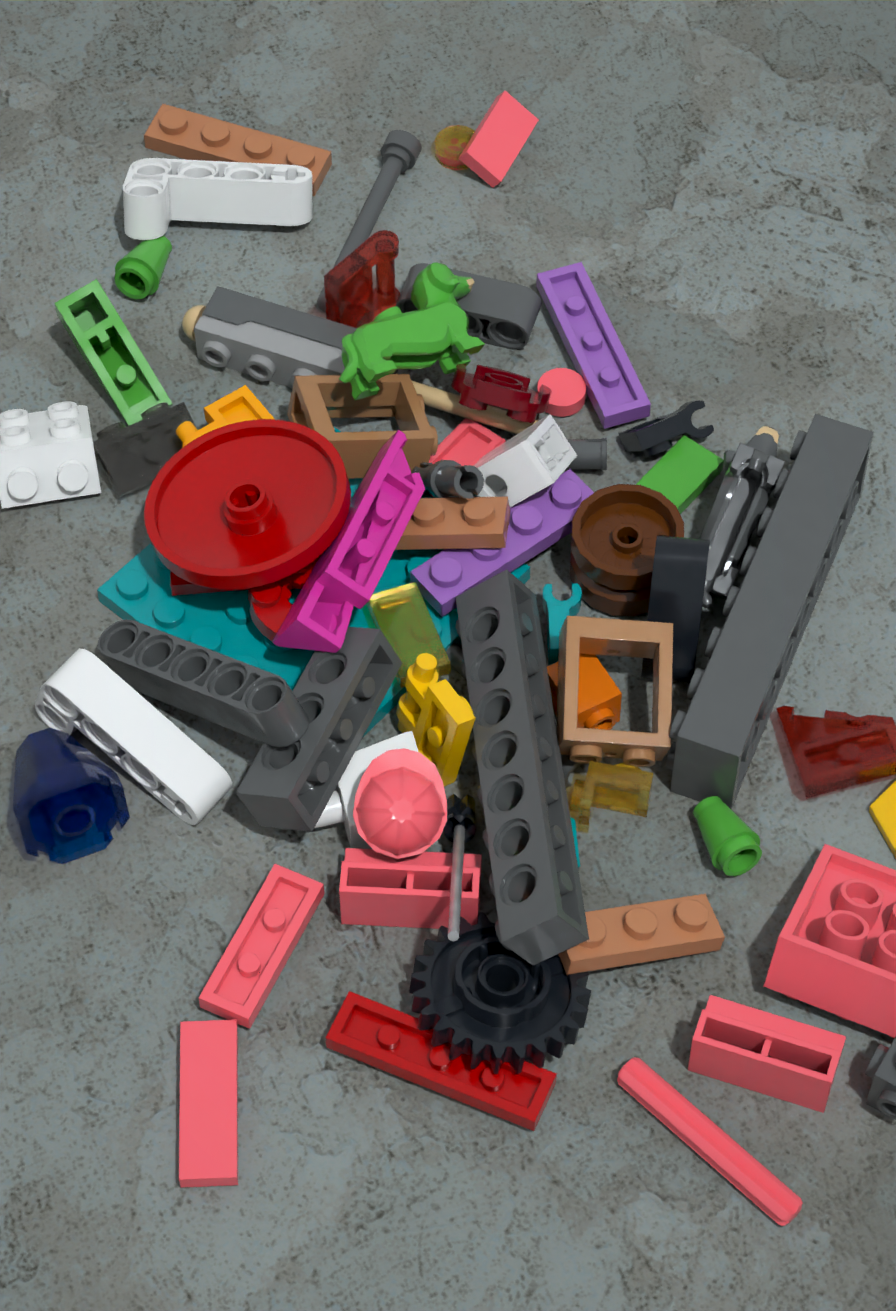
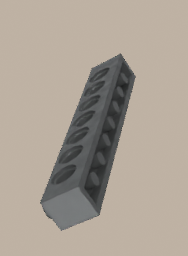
[455,569,589,965]

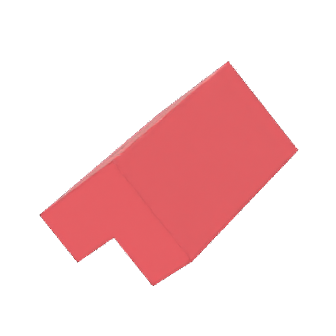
[339,848,482,929]
[688,995,846,1113]

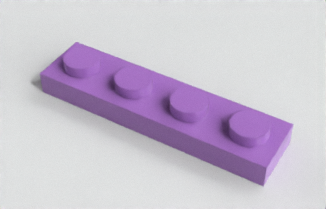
[536,262,651,429]
[410,469,594,617]

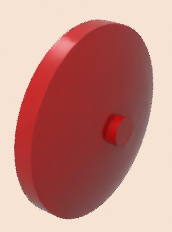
[144,419,351,590]

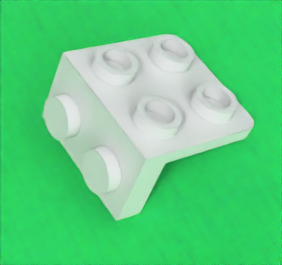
[0,401,101,509]

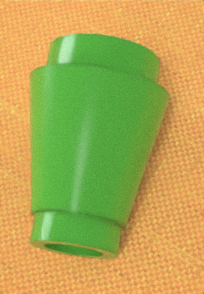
[114,235,172,299]
[693,796,762,876]

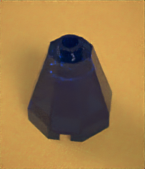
[13,728,130,864]

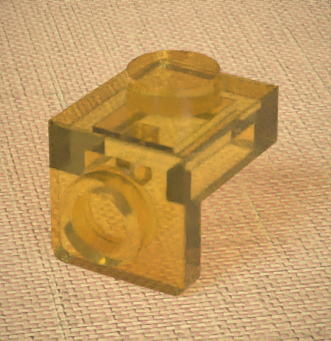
[570,761,654,833]

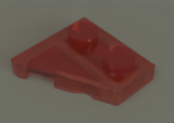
[776,706,896,799]

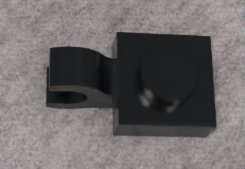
[618,401,714,457]

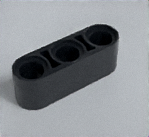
[641,535,710,683]

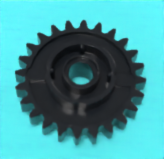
[409,912,591,1074]

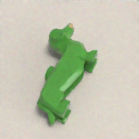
[339,262,485,400]

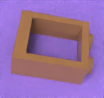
[287,374,438,479]
[556,615,673,767]

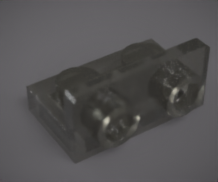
[93,402,196,499]

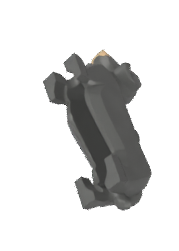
[699,426,785,609]

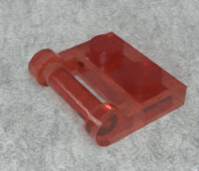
[324,230,400,328]

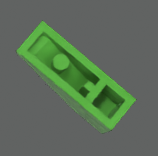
[54,279,173,430]

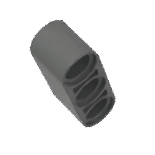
[396,263,542,349]

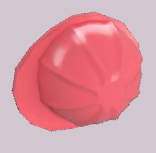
[353,748,447,859]

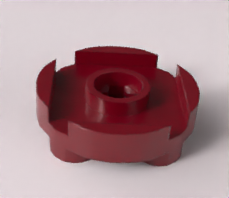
[451,364,552,423]

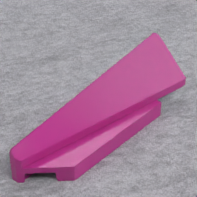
[272,429,425,653]

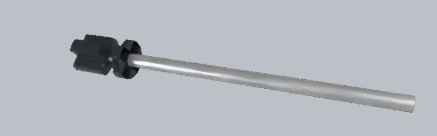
[443,794,476,941]

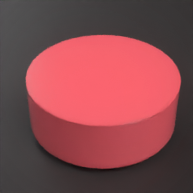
[537,368,586,417]

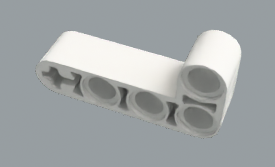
[123,158,313,240]
[35,648,232,825]

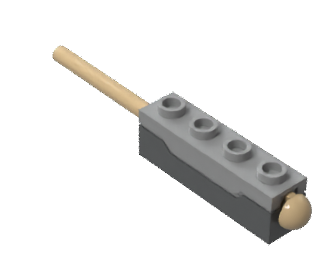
[182,286,539,434]

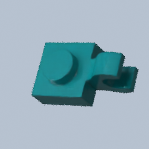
[542,583,582,666]

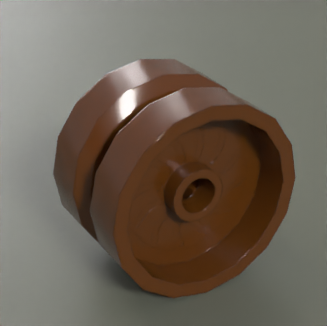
[570,484,684,617]

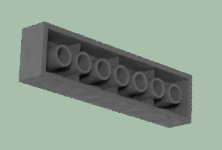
[665,414,874,810]

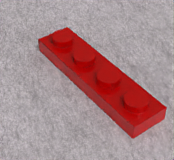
[325,991,557,1131]

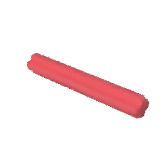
[617,1057,803,1226]

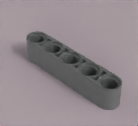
[97,619,309,747]

